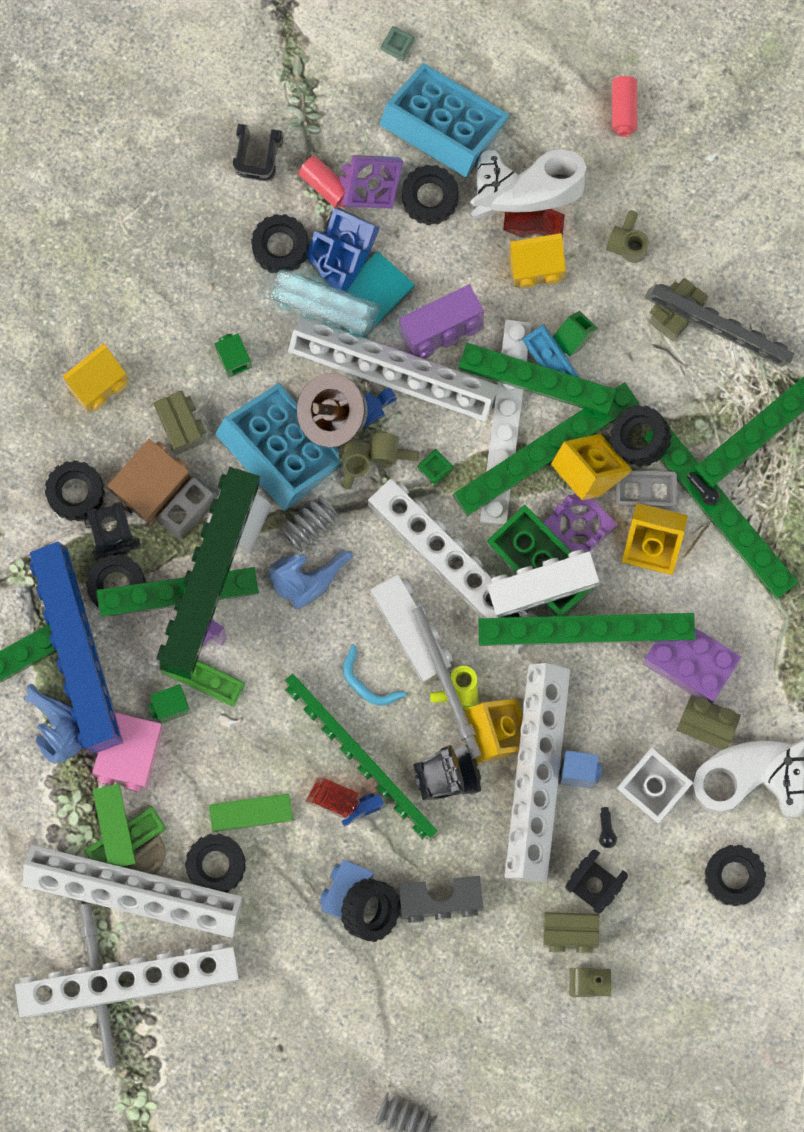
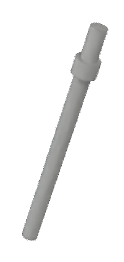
[412,606,482,759]
[80,903,116,1068]

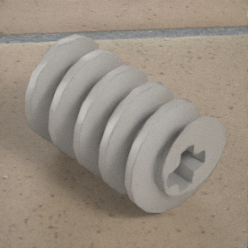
[280,495,339,552]
[376,1091,438,1132]

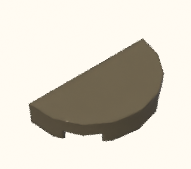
[124,835,166,875]

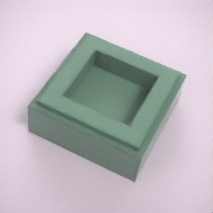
[381,26,415,61]

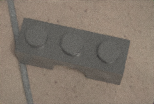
[399,876,484,923]

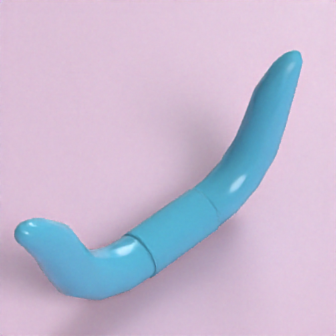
[343,644,407,706]

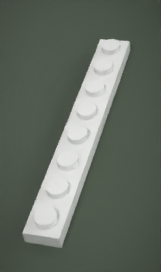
[480,320,531,526]

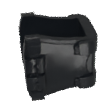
[233,124,284,182]
[84,501,141,560]
[413,745,481,800]
[565,849,628,914]

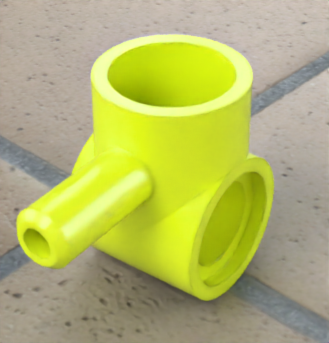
[430,666,479,710]

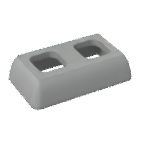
[616,470,677,507]
[156,476,218,540]

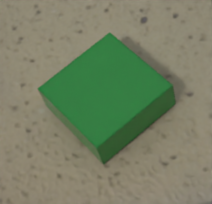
[417,448,454,486]

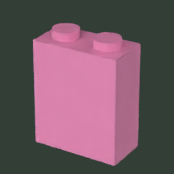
[92,713,164,792]

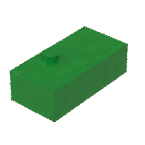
[486,505,598,616]

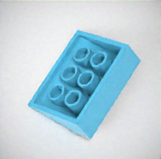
[379,63,510,177]
[215,383,343,511]

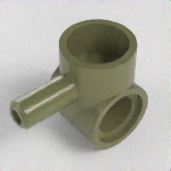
[606,210,649,263]
[370,433,419,468]
[338,438,371,489]
[569,968,611,997]

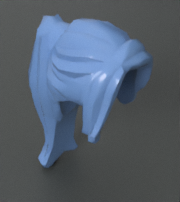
[268,549,353,610]
[24,684,82,764]

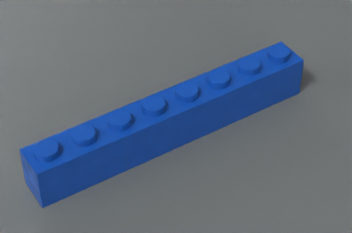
[29,541,123,754]

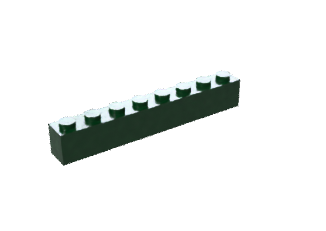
[156,466,260,680]

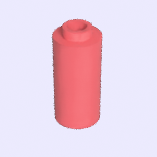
[612,76,638,137]
[298,155,345,208]

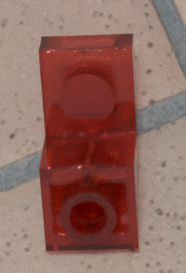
[503,209,565,238]
[305,778,359,818]

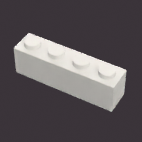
[487,550,601,618]
[370,575,453,686]

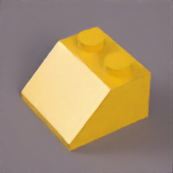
[508,233,566,289]
[62,343,129,413]
[551,434,632,501]
[621,503,688,575]
[464,698,523,764]

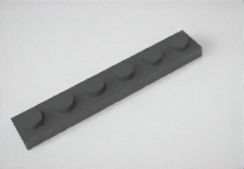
[645,284,795,367]

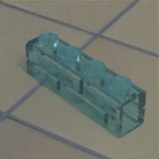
[270,269,381,338]

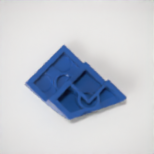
[306,208,380,297]

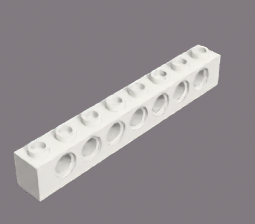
[288,316,499,421]
[368,478,537,654]
[505,663,570,883]
[22,845,242,938]
[15,943,239,1019]

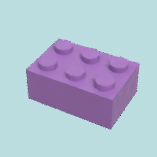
[399,284,484,359]
[643,628,742,703]

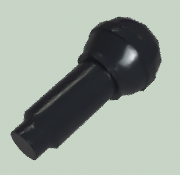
[687,472,720,506]
[599,807,617,848]

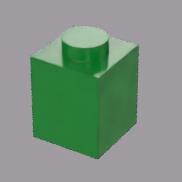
[553,310,598,356]
[214,333,252,378]
[148,684,191,724]

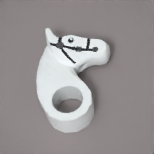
[470,149,587,220]
[691,740,804,819]

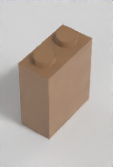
[107,439,191,524]

